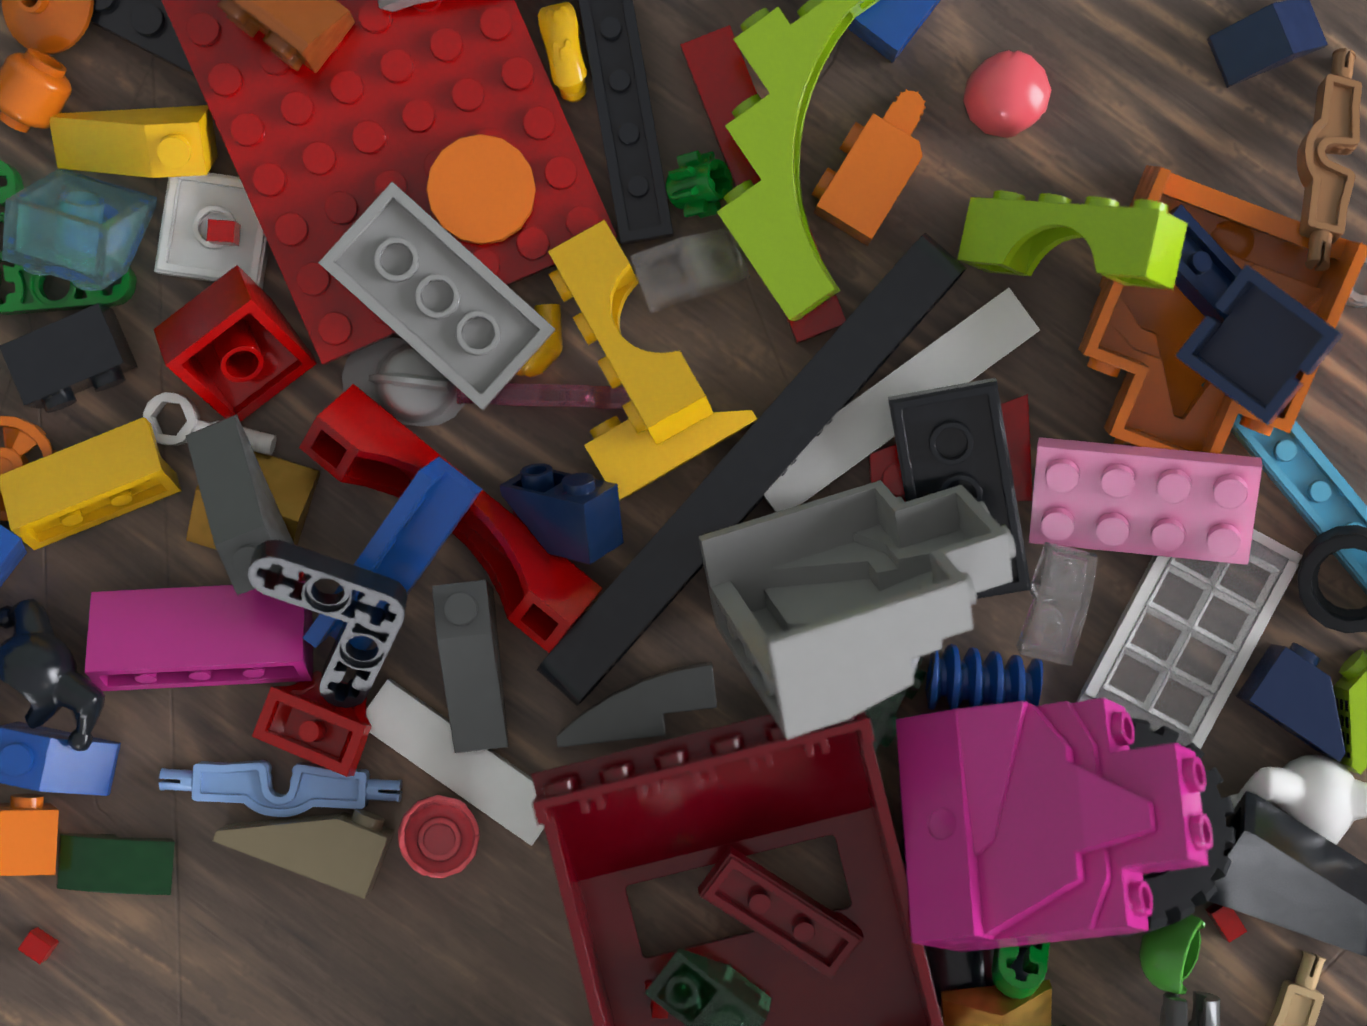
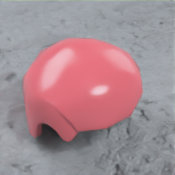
[963,50,1051,138]
[398,795,480,879]

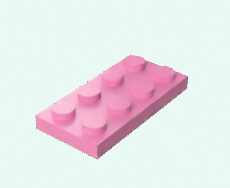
[1029,437,1262,565]

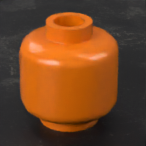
[0,48,72,133]

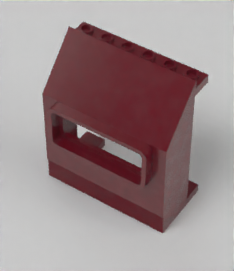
[531,711,944,1026]

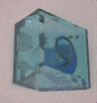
[2,169,157,291]

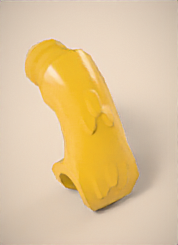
[538,2,587,103]

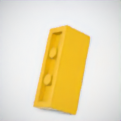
[0,417,182,550]

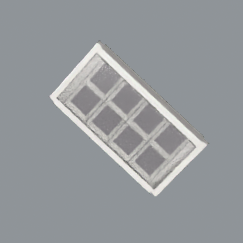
[1077,529,1303,750]

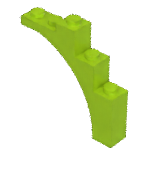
[717,0,880,321]

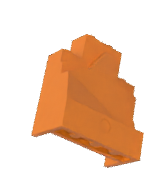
[1078,165,1367,454]

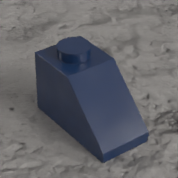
[1236,642,1346,762]

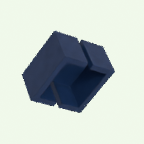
[1175,264,1343,424]

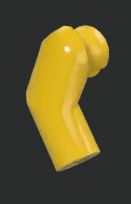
[516,304,563,377]

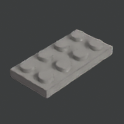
[318,182,555,410]

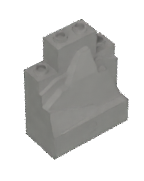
[698,480,1016,739]

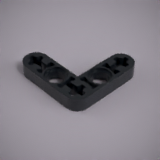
[248,540,408,708]

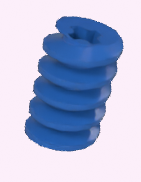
[925,644,1043,710]

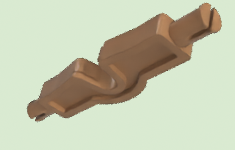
[1297,48,1362,271]

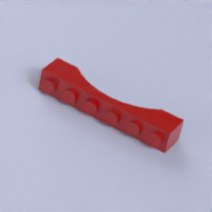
[299,384,603,653]

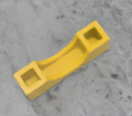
[548,220,713,445]

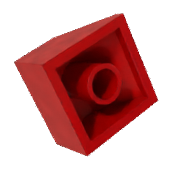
[153,265,317,422]

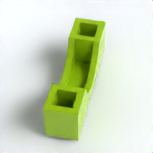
[957,190,1187,290]

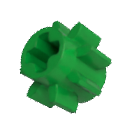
[666,150,733,218]

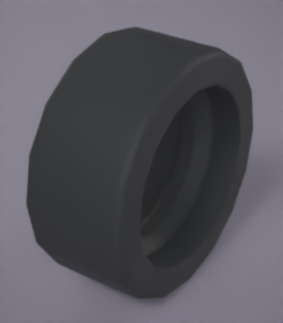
[1297,525,1367,633]

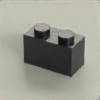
[0,303,138,413]

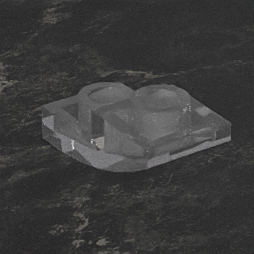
[1016,542,1098,666]

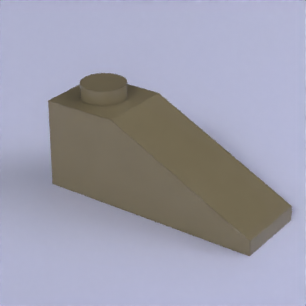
[212,809,395,899]

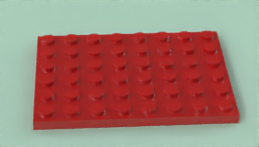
[161,0,617,365]

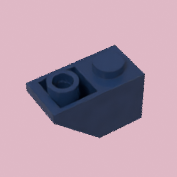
[500,463,624,564]

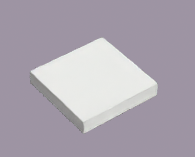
[154,172,269,290]

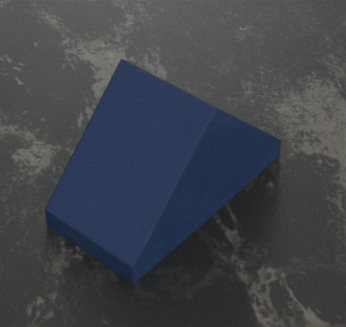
[1207,0,1328,88]

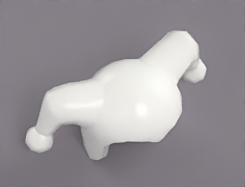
[1229,755,1367,845]

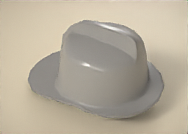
[342,337,467,427]

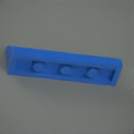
[303,457,482,650]

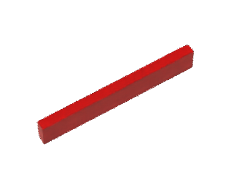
[680,25,846,344]

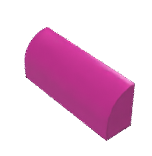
[85,581,313,691]

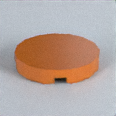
[426,134,536,244]

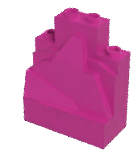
[896,697,1213,952]

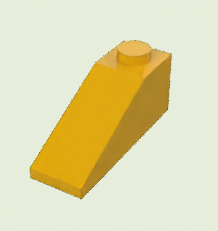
[49,105,218,178]
[584,410,757,502]

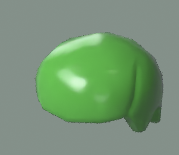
[1139,914,1206,995]

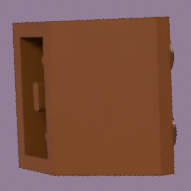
[217,0,355,73]

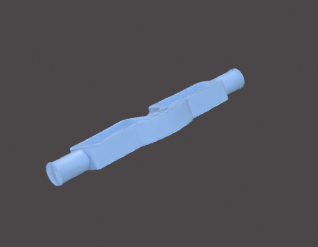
[159,760,402,817]

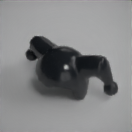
[0,599,105,751]

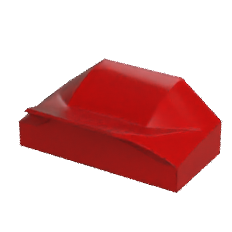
[252,671,371,777]

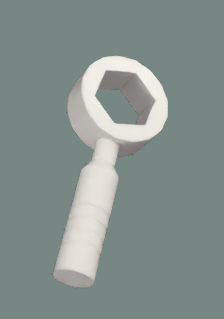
[143,392,277,456]

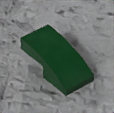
[56,833,175,895]

